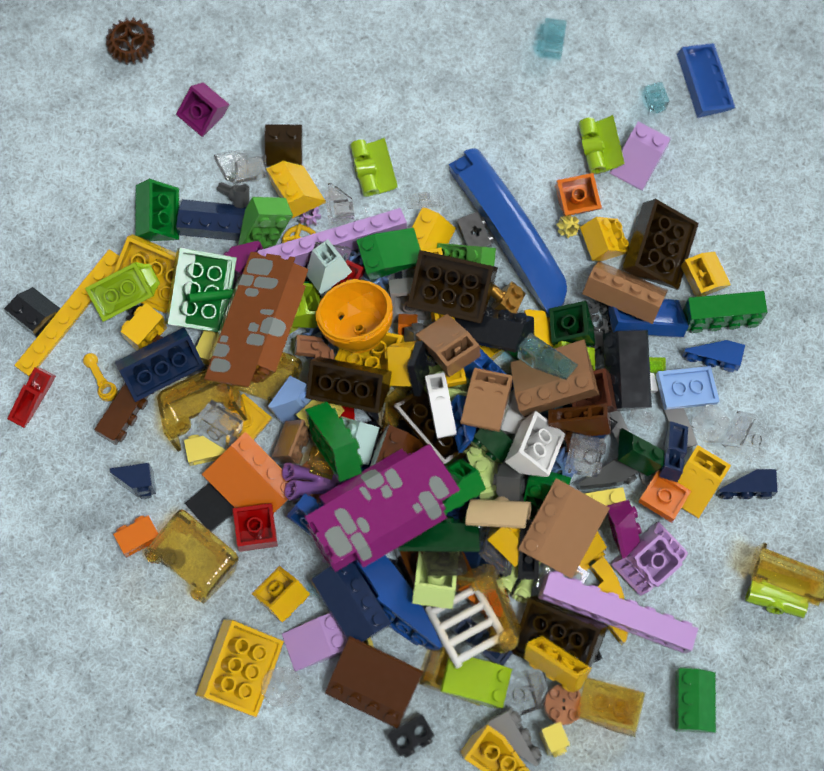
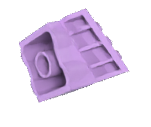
[611,522,688,596]

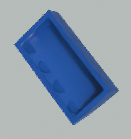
[677,43,735,118]
[608,299,689,337]

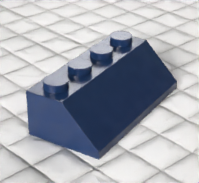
[176,199,246,241]
[115,327,205,402]
[310,562,392,642]

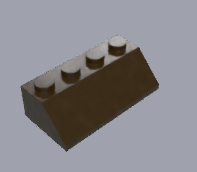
[306,357,392,413]
[393,390,472,466]

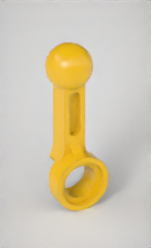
[83,353,118,402]

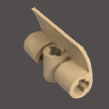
[465,496,531,528]

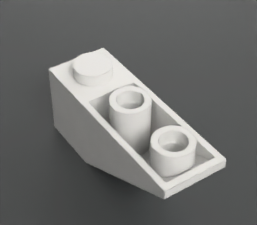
[425,372,457,439]

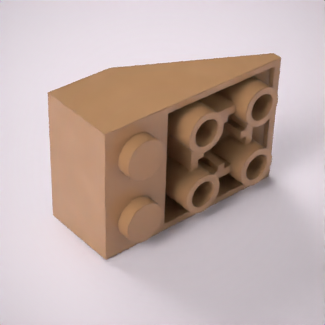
[415,314,481,377]
[460,368,513,432]
[272,419,310,465]

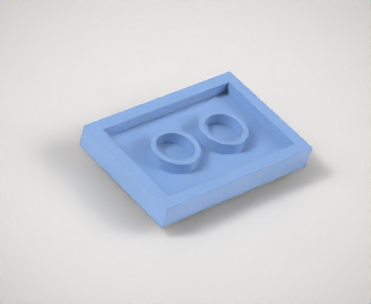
[656,366,720,410]

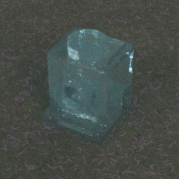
[643,82,669,113]

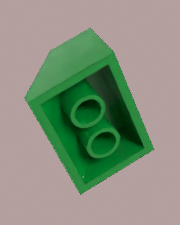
[135,178,179,241]
[675,668,716,733]

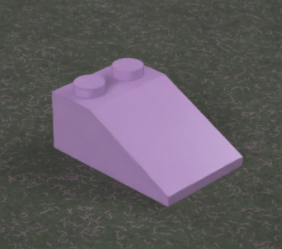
[610,121,671,191]
[282,613,347,672]

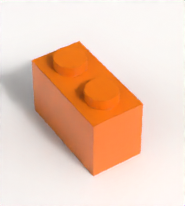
[113,515,161,558]

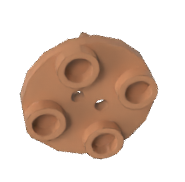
[544,684,583,725]

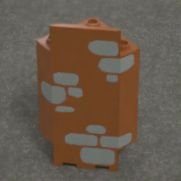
[204,252,309,388]

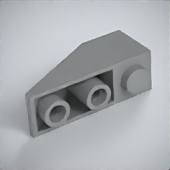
[487,707,542,766]

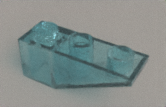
[517,333,578,380]

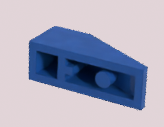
[451,394,477,453]

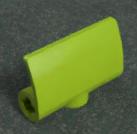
[579,115,625,174]
[350,138,398,197]
[745,567,810,618]

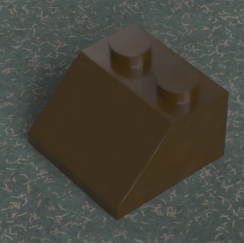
[265,124,303,167]

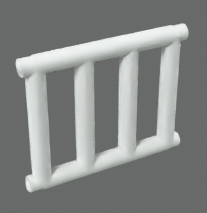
[425,581,509,668]

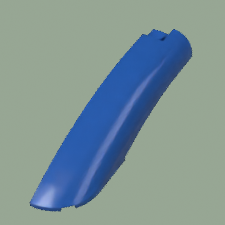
[449,148,567,318]
[286,493,442,650]

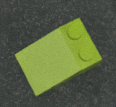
[440,653,512,708]

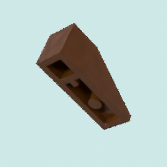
[548,404,611,436]

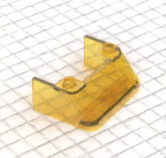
[157,369,248,452]
[748,543,824,606]

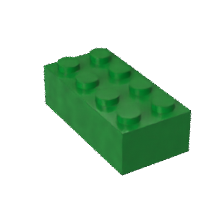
[683,291,768,333]
[305,402,363,482]

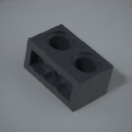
[387,714,435,758]

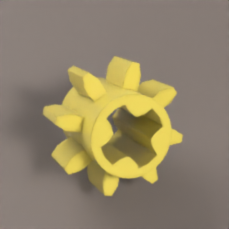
[556,215,580,238]

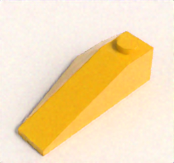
[460,724,529,771]

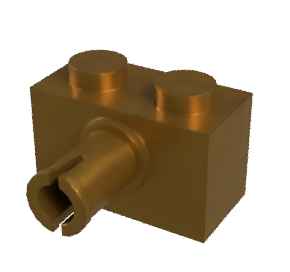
[491,281,526,313]

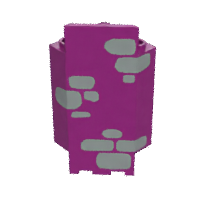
[305,444,460,572]

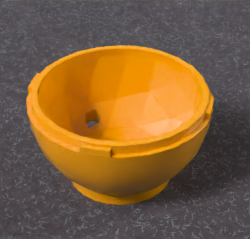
[316,279,393,353]

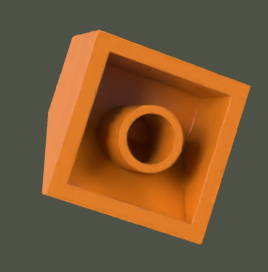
[555,173,602,216]

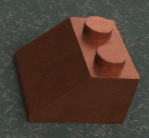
[572,368,617,413]

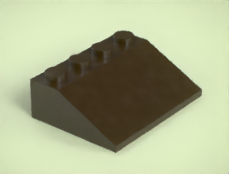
[622,199,699,290]
[407,250,498,323]
[511,595,608,667]

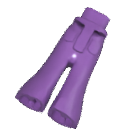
[282,463,346,500]

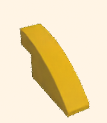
[590,556,628,645]

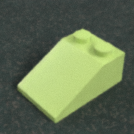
[412,551,459,609]

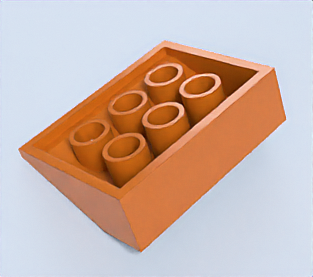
[202,432,290,513]

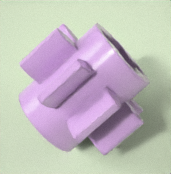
[299,207,321,227]

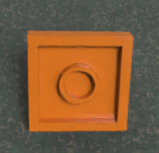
[638,471,691,523]

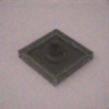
[420,551,468,576]

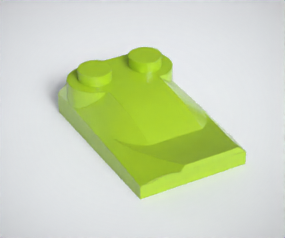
[85,262,160,322]

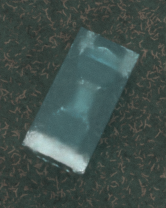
[537,18,567,61]

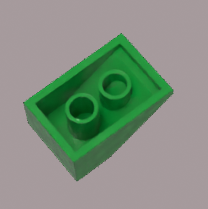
[357,228,421,281]

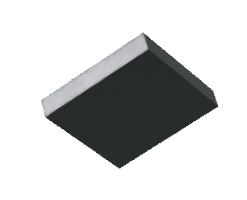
[407,341,430,396]
[185,483,234,533]

